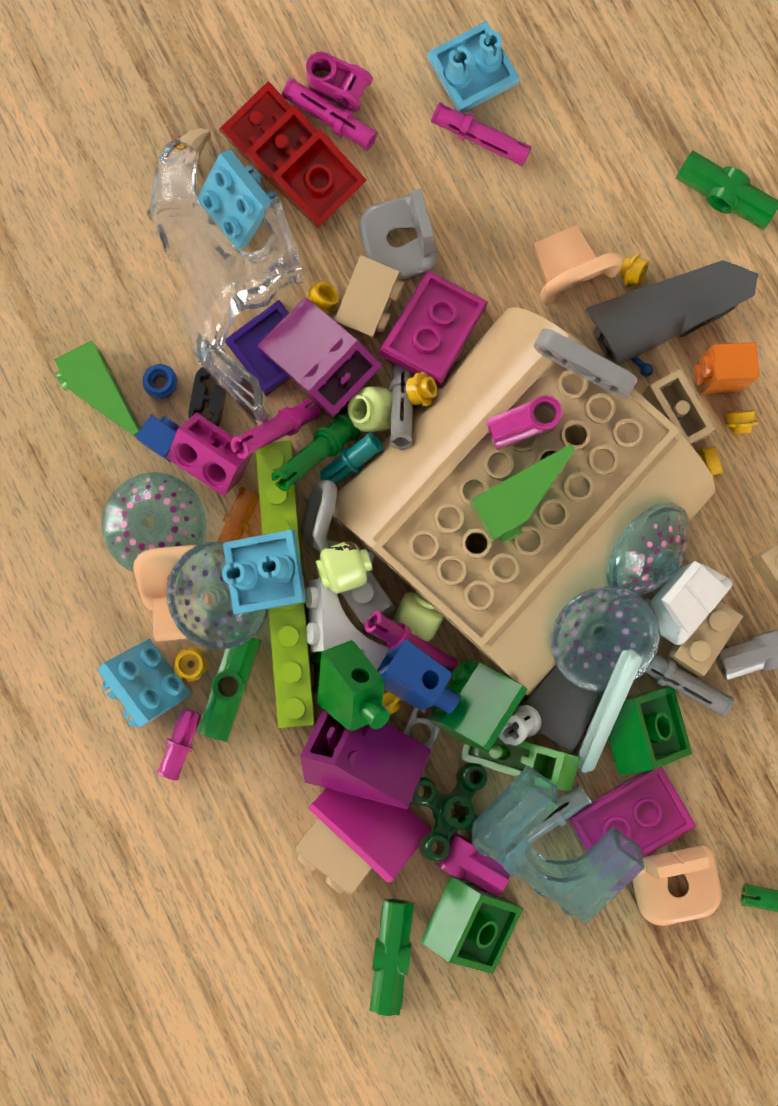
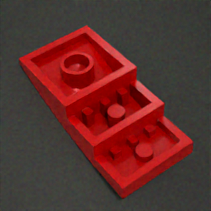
[219,81,367,228]

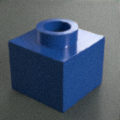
[135,415,180,462]

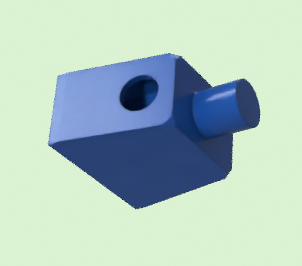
[377,640,461,714]

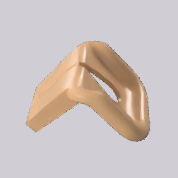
[533,225,623,305]
[133,545,223,642]
[631,845,722,926]

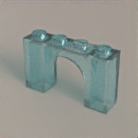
[472,765,645,924]

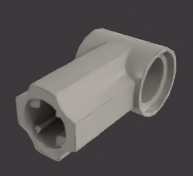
[716,629,778,680]

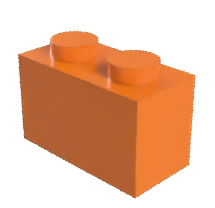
[693,342,760,395]

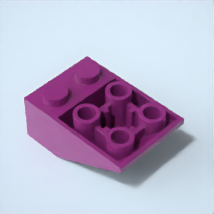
[257,296,383,419]
[300,709,431,810]

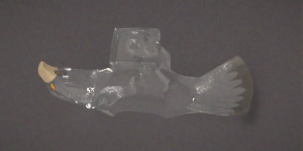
[147,128,304,426]

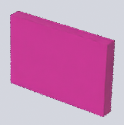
[379,271,488,387]
[568,767,697,880]
[308,788,432,883]

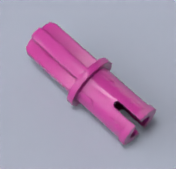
[156,708,201,781]

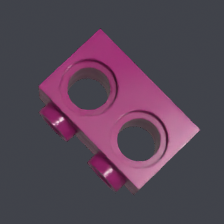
[167,412,253,496]

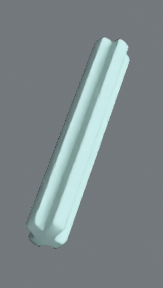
[577,649,642,773]

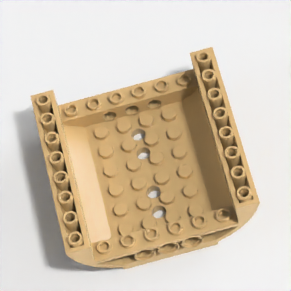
[332,307,716,697]

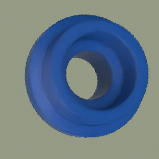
[143,364,178,399]

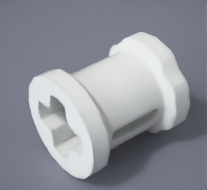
[499,705,542,746]

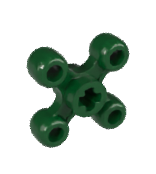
[411,763,501,862]

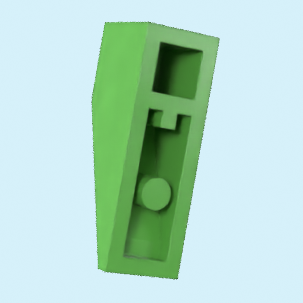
[54,340,141,438]
[470,444,575,544]
[460,736,580,792]

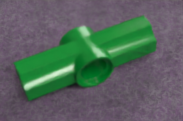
[675,150,778,231]
[198,631,262,742]
[369,898,414,1016]

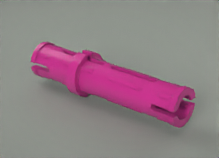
[282,78,378,151]
[431,102,532,167]
[231,399,320,459]
[365,611,458,674]

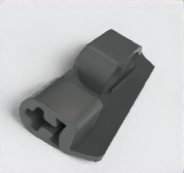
[585,260,758,366]
[522,599,657,752]

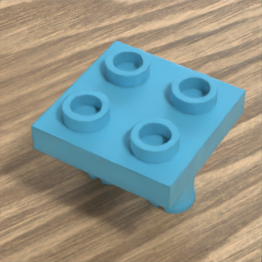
[427,21,520,113]
[197,149,282,250]
[222,529,307,615]
[97,638,191,728]

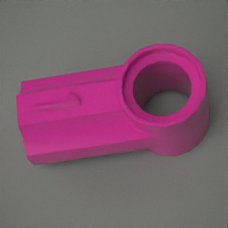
[486,395,562,450]
[435,833,513,897]

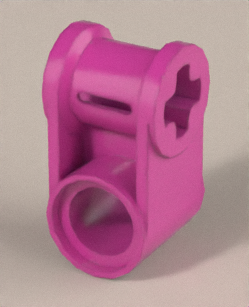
[306,51,373,112]

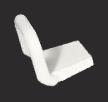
[651,561,733,645]

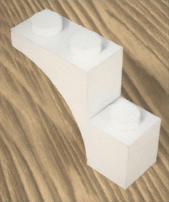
[305,578,390,670]

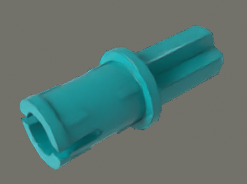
[320,432,384,485]

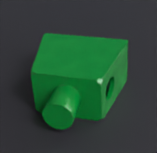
[317,640,390,731]

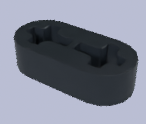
[188,365,228,426]

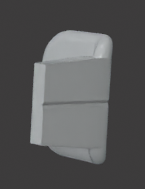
[359,189,437,280]
[301,480,375,563]

